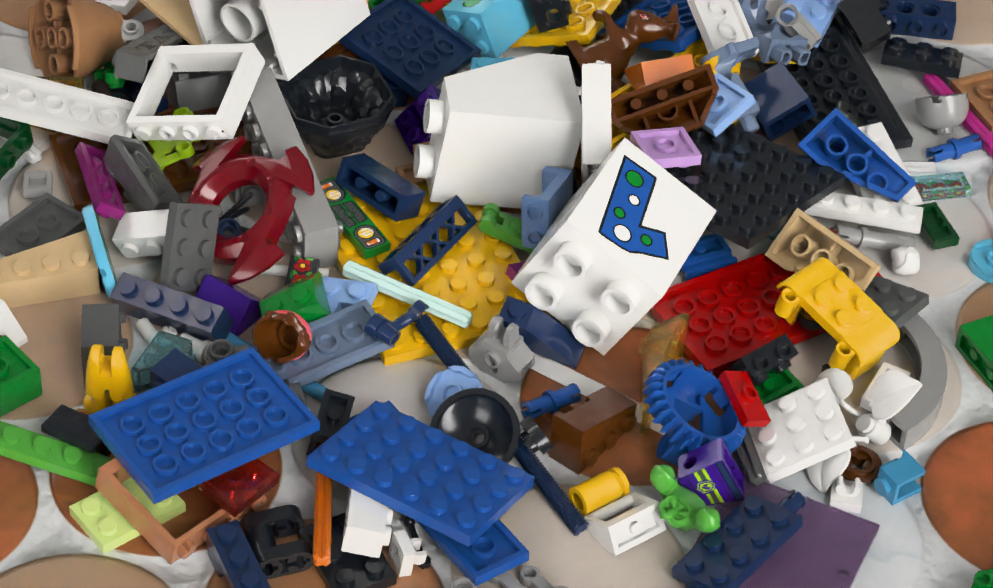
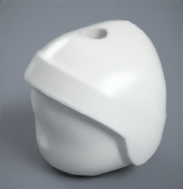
[891,246,920,275]

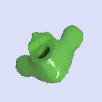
[650,464,721,533]

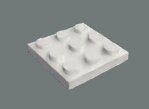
[748,378,856,483]

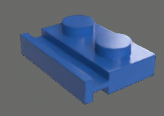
[679,233,738,281]

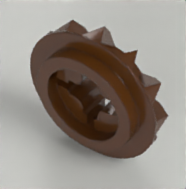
[841,445,882,484]

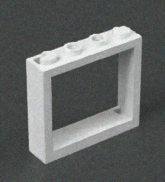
[126,43,265,141]
[581,60,612,185]

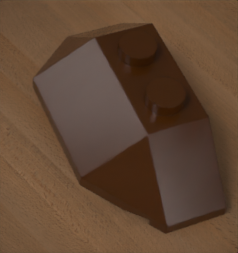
[611,63,719,135]

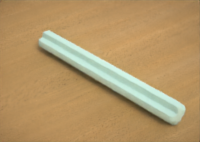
[342,260,473,328]

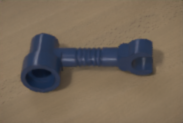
[364,300,430,347]

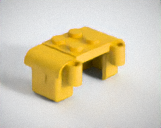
[774,257,900,381]

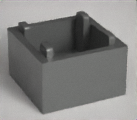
[166,71,230,112]
[81,303,128,387]

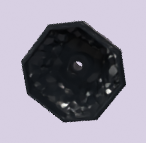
[278,55,397,159]

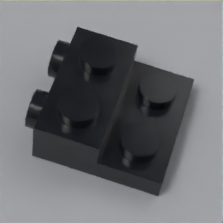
[726,333,799,387]

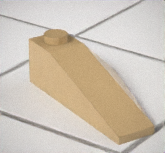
[765,208,881,291]

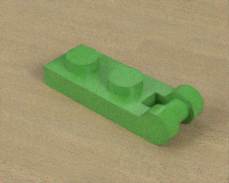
[478,203,534,254]

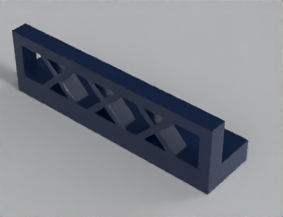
[377,195,478,286]

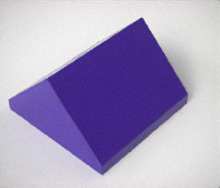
[195,274,262,337]

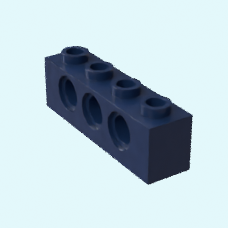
[881,0,957,41]

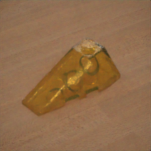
[638,313,689,435]

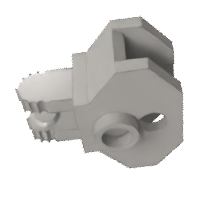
[468,315,535,383]

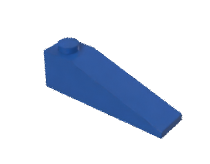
[797,108,917,203]

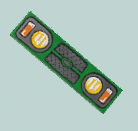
[320,177,391,260]

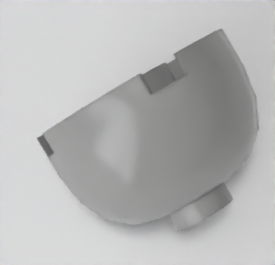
[915,93,969,134]

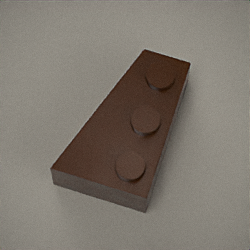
[549,386,637,475]

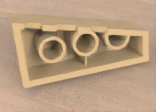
[0,230,100,308]

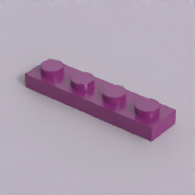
[75,142,126,220]

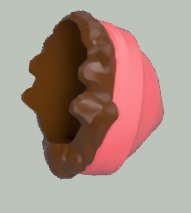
[252,310,312,365]

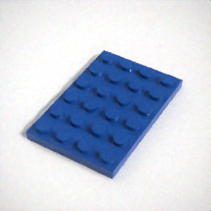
[88,347,320,504]
[306,401,535,547]

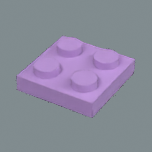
[630,127,702,168]

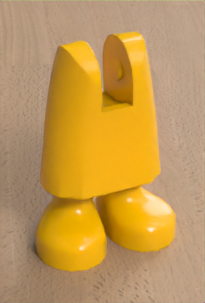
[83,344,137,415]

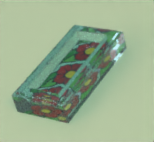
[912,172,972,201]

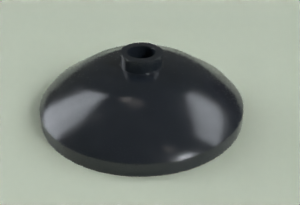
[430,388,520,464]

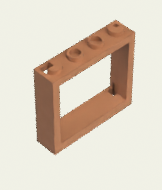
[95,457,271,565]

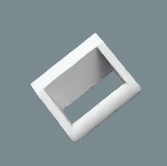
[583,492,666,556]

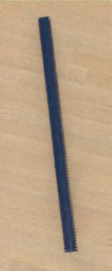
[415,314,589,536]

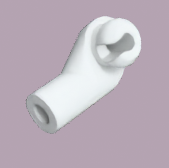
[136,318,177,347]

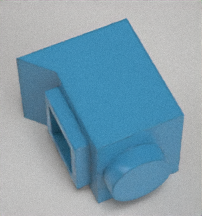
[874,448,926,506]

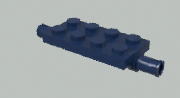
[671,490,806,588]

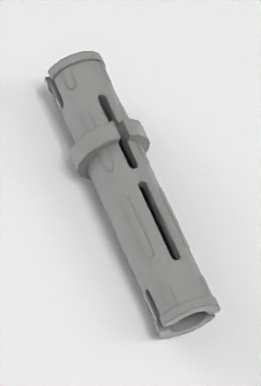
[832,224,916,251]

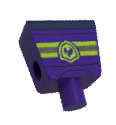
[675,438,745,506]

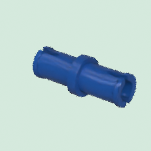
[926,133,982,163]
[520,383,581,419]

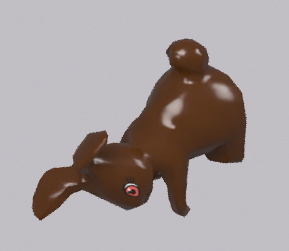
[565,4,680,93]

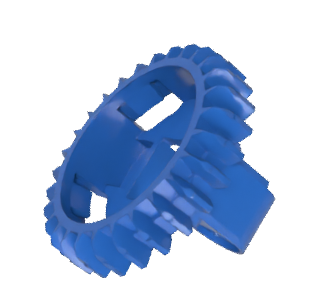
[643,358,747,467]

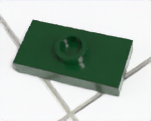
[917,202,960,250]

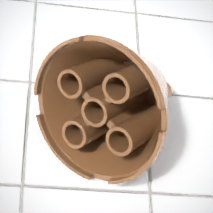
[28,0,125,86]

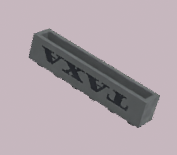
[112,23,190,83]

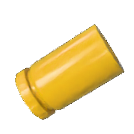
[568,467,630,516]

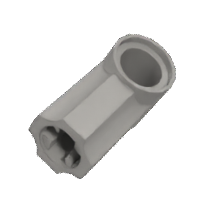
[775,3,823,50]

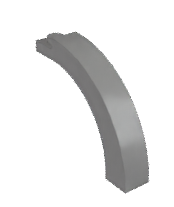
[886,314,947,451]

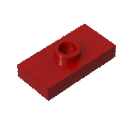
[718,371,771,427]

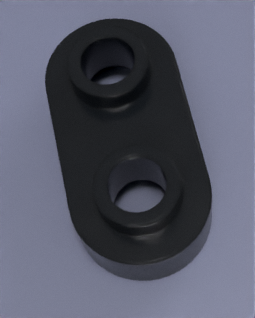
[520,416,553,455]

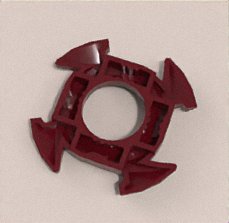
[188,135,315,285]

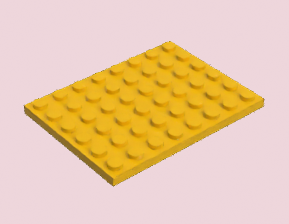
[337,184,550,366]

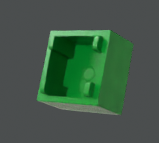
[0,335,43,417]

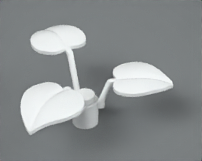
[807,368,922,494]

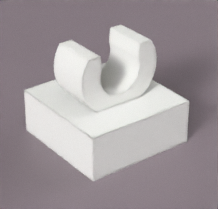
[829,475,863,514]
[388,530,427,577]

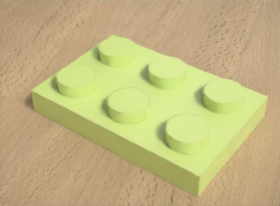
[69,477,186,554]

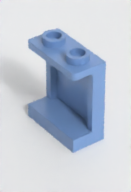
[521,166,573,249]

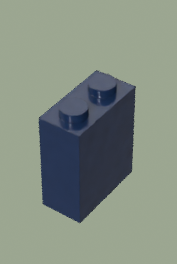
[744,62,817,141]

